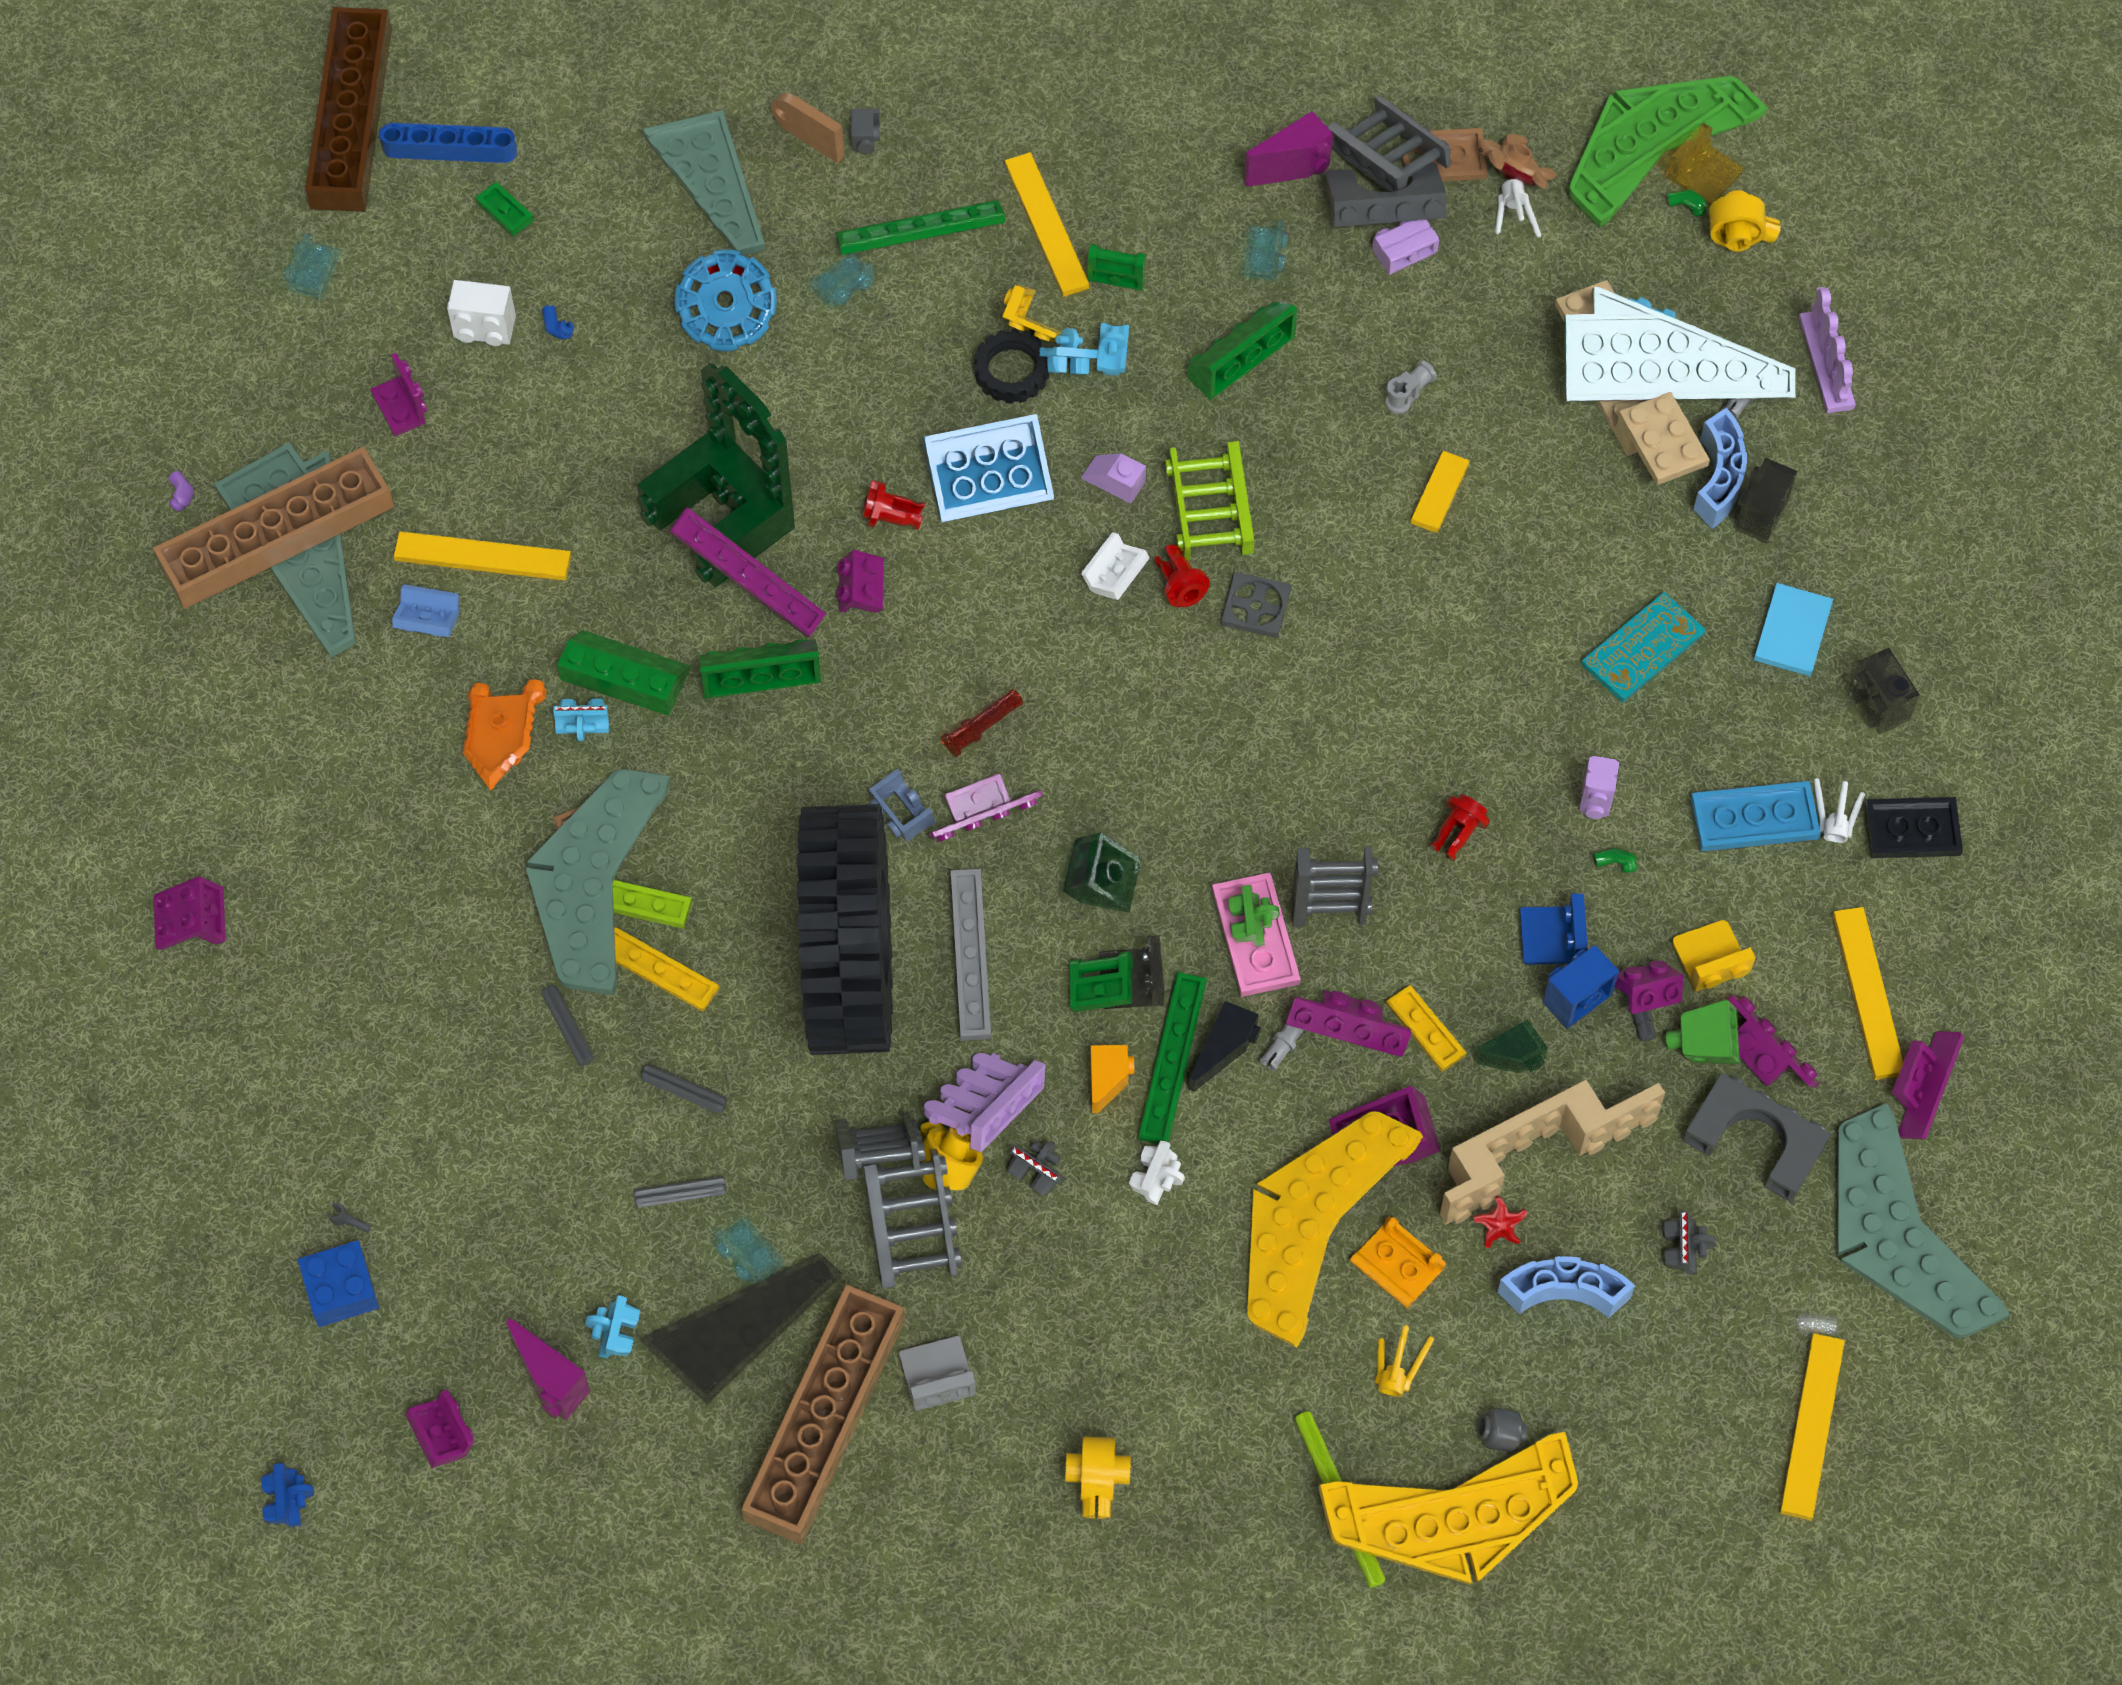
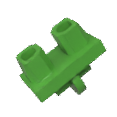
[1228,885,1280,947]

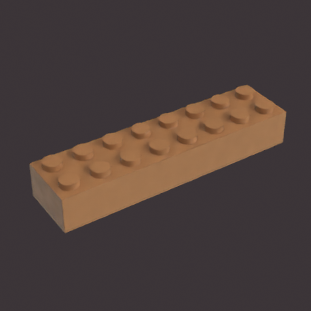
[153,446,394,609]
[741,1284,905,1545]

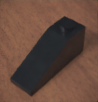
[1189,1001,1262,1092]

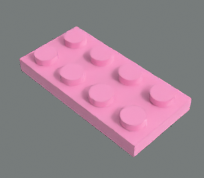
[1212,872,1301,997]

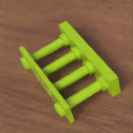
[1165,441,1254,560]

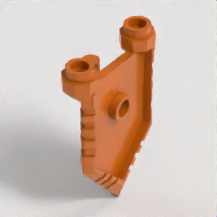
[462,679,547,791]

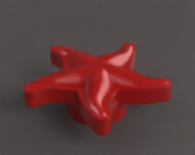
[1473,1195,1527,1248]

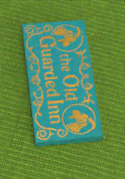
[1581,592,1706,703]

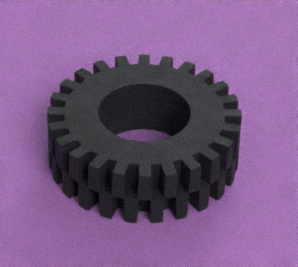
[797,804,893,1055]

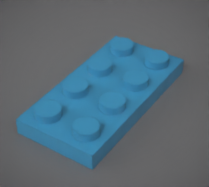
[1691,781,1821,852]

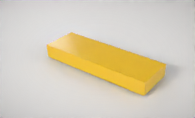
[1411,451,1470,534]
[1386,985,1467,1072]

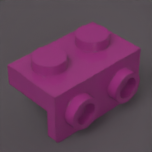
[836,549,884,613]
[1615,961,1683,1014]
[405,1390,474,1468]

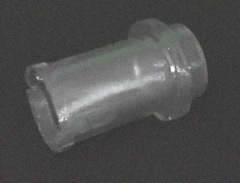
[1796,1311,1838,1337]

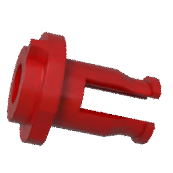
[861,480,925,530]
[1155,545,1210,607]
[1429,794,1490,861]

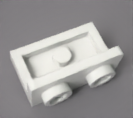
[1082,532,1150,600]

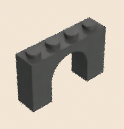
[1325,162,1446,227]
[1683,1073,1831,1203]

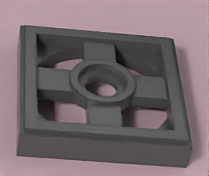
[1221,572,1292,638]

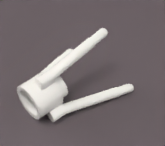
[1495,179,1541,237]
[1814,778,1865,843]

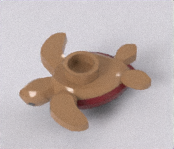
[1478,134,1557,189]

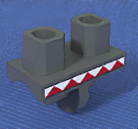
[1007,1141,1066,1196]
[1664,1211,1716,1275]

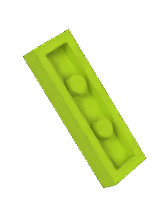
[613,880,693,929]

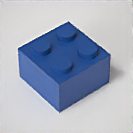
[1543,945,1619,1029]
[298,1240,379,1327]

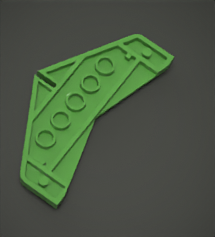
[1569,76,1768,228]

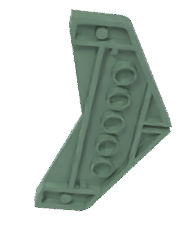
[526,769,671,996]
[1837,1103,2010,1338]

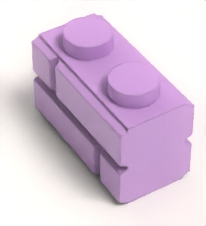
[1372,220,1439,275]
[1579,756,1619,819]

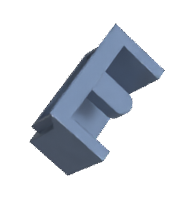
[869,769,936,842]

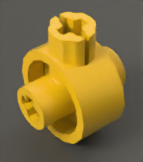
[1709,190,1781,252]
[919,1121,983,1191]
[1065,1436,1131,1519]

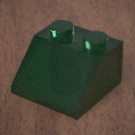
[1063,832,1142,912]

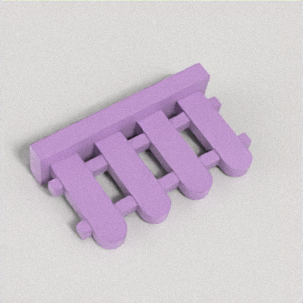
[1798,287,1856,413]
[924,1053,1045,1152]

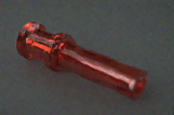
[941,689,1023,757]

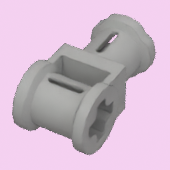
[1385,360,1437,414]

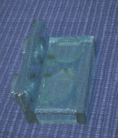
[1243,221,1289,281]
[285,233,341,299]
[809,253,874,309]
[714,1217,784,1287]

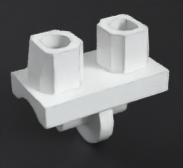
[1129,1141,1185,1205]

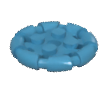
[674,249,777,351]

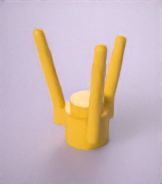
[1375,1325,1434,1397]

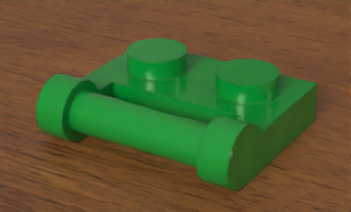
[1087,244,1147,291]
[1070,951,1133,1012]

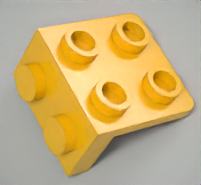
[1002,285,1062,342]
[1672,920,1756,992]

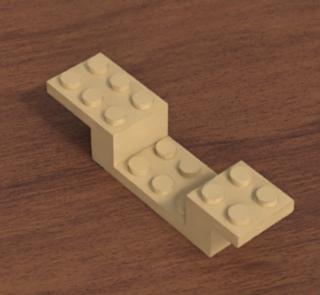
[1555,280,1710,485]
[1440,1080,1665,1225]

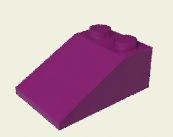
[1244,111,1333,187]
[1329,1086,1441,1167]
[506,1318,590,1420]

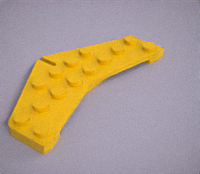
[1247,1112,1423,1348]
[1318,1432,1578,1585]

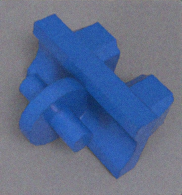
[261,1463,314,1527]

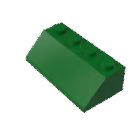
[1188,302,1298,400]
[557,630,691,716]
[699,639,821,699]

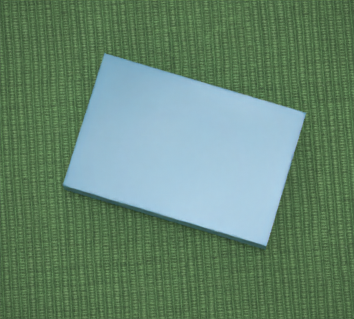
[1754,583,1833,677]

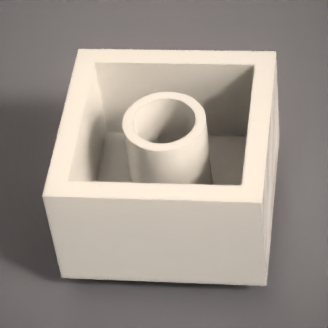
[447,280,516,346]

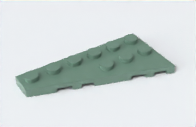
[642,110,765,256]

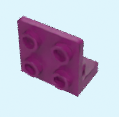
[370,352,427,437]
[153,876,226,950]

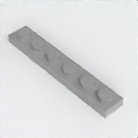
[951,869,991,1041]

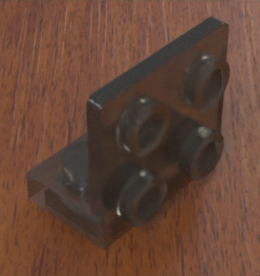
[1099,935,1164,1009]

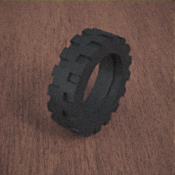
[974,329,1050,404]

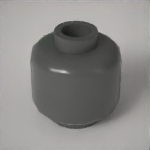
[1477,1408,1527,1452]

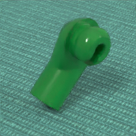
[1667,189,1707,217]
[1593,848,1638,873]

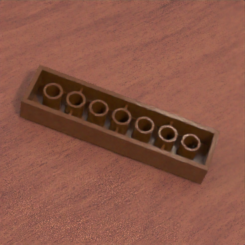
[305,7,392,212]

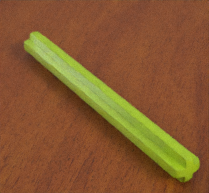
[1295,1411,1385,1588]

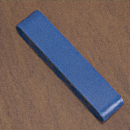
[379,123,518,163]

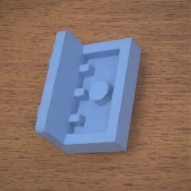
[392,584,459,637]

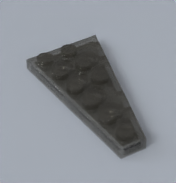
[640,1253,842,1405]

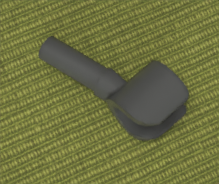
[327,1203,372,1232]

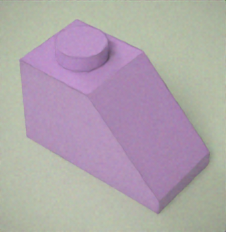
[1081,453,1146,504]

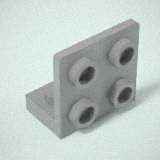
[899,1336,976,1411]

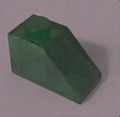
[1474,1019,1548,1074]

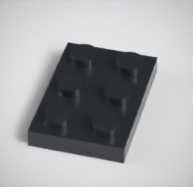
[1865,797,1963,858]

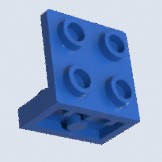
[1520,894,1588,965]

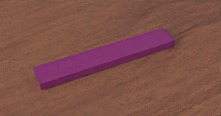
[668,507,826,637]

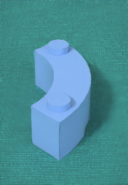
[1693,408,1747,529]
[1497,1256,1635,1318]

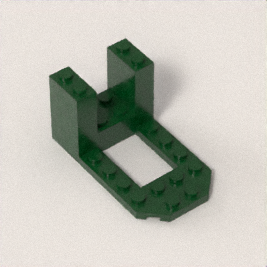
[637,363,795,588]

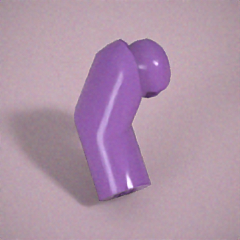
[169,471,194,511]

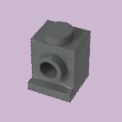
[851,109,880,154]

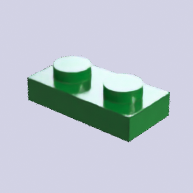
[475,181,534,237]

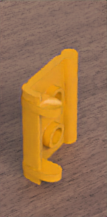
[1350,1216,1446,1309]

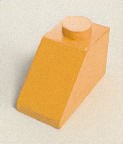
[1091,1045,1134,1113]

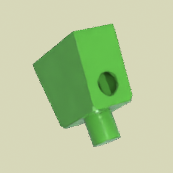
[1666,1000,1740,1064]

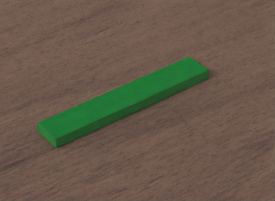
[836,200,1006,255]
[1138,972,1207,1144]

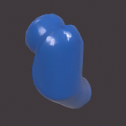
[542,305,574,340]

